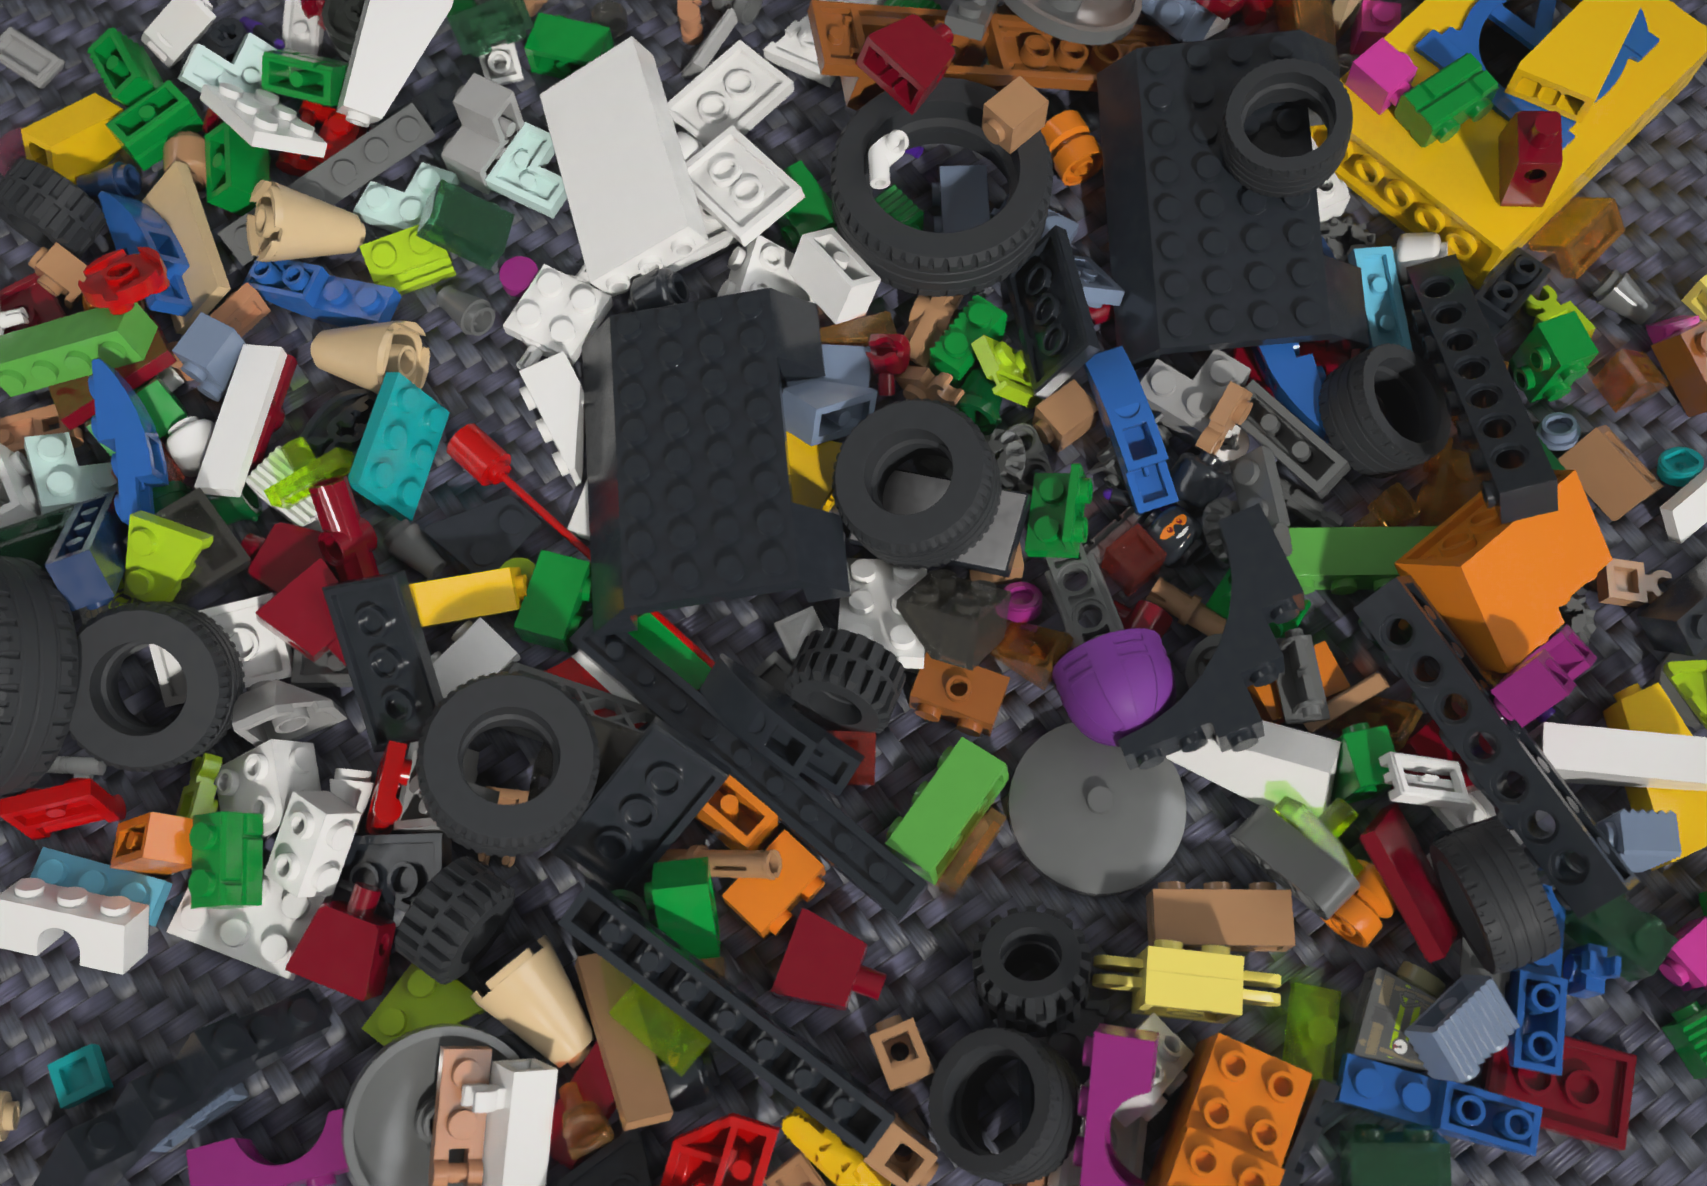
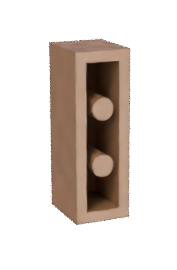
[1146,881,1296,952]

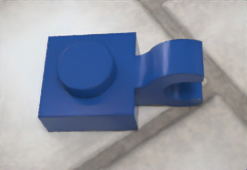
[1563,943,1621,999]

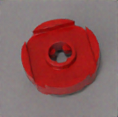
[78,247,170,315]

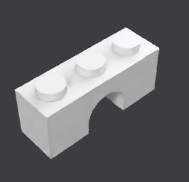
[0,878,149,975]

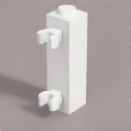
[461,1058,558,1186]

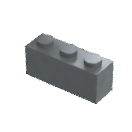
[1237,380,1351,499]

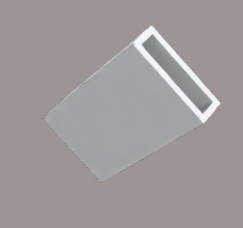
[540,36,709,297]

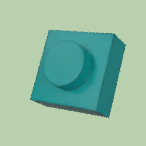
[47,1043,114,1109]

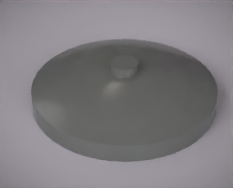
[1003,0,1142,45]
[1007,722,1187,897]
[341,1024,520,1186]

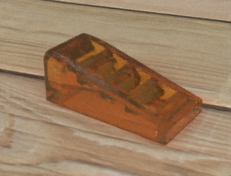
[820,311,897,347]

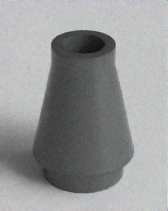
[1591,268,1657,326]
[436,286,495,336]
[383,519,447,580]

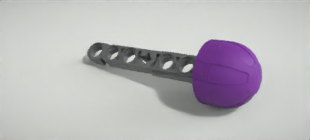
[1007,423,1177,747]

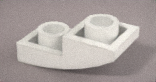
[470,11,524,85]

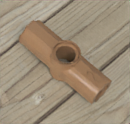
[904,295,964,368]

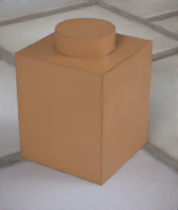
[981,76,1049,154]
[1032,379,1099,453]

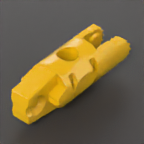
[781,1106,891,1186]

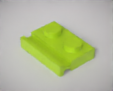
[359,219,457,296]
[971,335,1044,409]

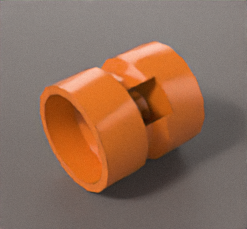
[1041,110,1103,186]
[1320,859,1397,948]

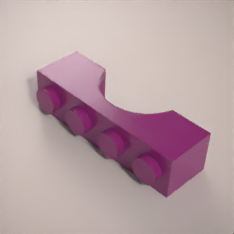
[1490,624,1597,727]
[1073,1023,1159,1186]
[186,1108,350,1186]

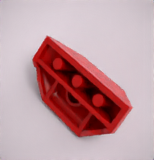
[660,1112,780,1186]

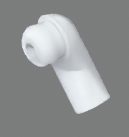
[868,129,909,189]

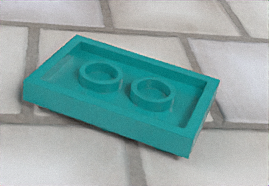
[348,372,450,521]

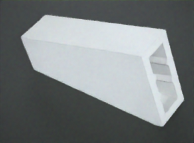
[336,0,453,127]
[1166,720,1341,833]
[1523,722,1707,791]

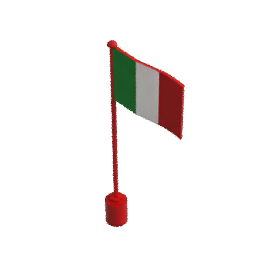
[446,423,715,729]

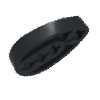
[297,389,378,479]

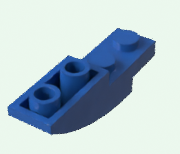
[98,191,193,317]
[241,256,402,328]
[1250,342,1330,443]
[1084,346,1179,515]
[88,359,169,525]
[1505,884,1568,1076]
[1334,1053,1543,1156]

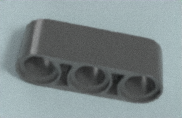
[1229,805,1360,920]

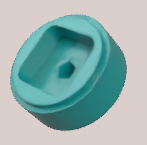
[1656,447,1704,487]

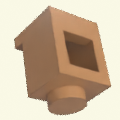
[28,242,87,310]
[869,1014,934,1093]
[863,1111,939,1186]

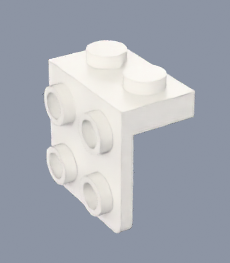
[717,235,815,303]
[215,739,321,838]

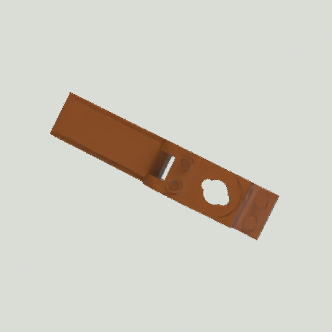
[807,0,1172,111]

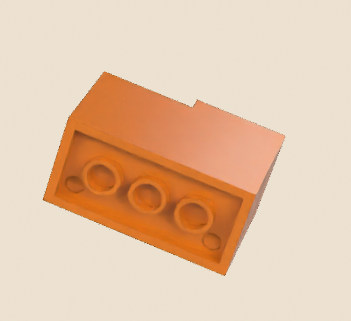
[1394,470,1613,673]
[1146,1033,1313,1186]

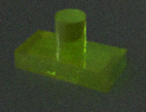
[264,437,355,509]
[1273,796,1364,877]
[1283,982,1341,1083]
[609,983,712,1077]

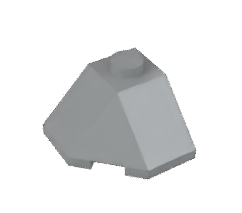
[232,679,347,747]

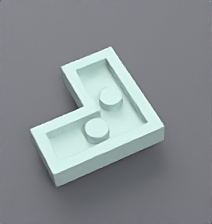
[178,32,277,94]
[485,122,567,218]
[353,162,460,233]
[24,432,119,515]

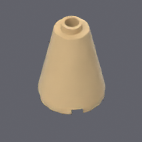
[246,180,366,262]
[310,320,430,394]
[470,935,596,1069]

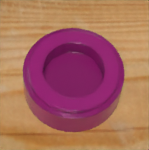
[499,256,539,297]
[1000,582,1042,623]

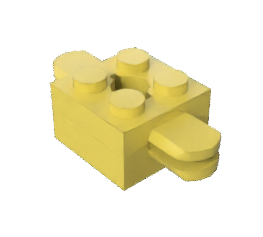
[1092,939,1281,1024]

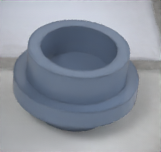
[1536,412,1581,451]

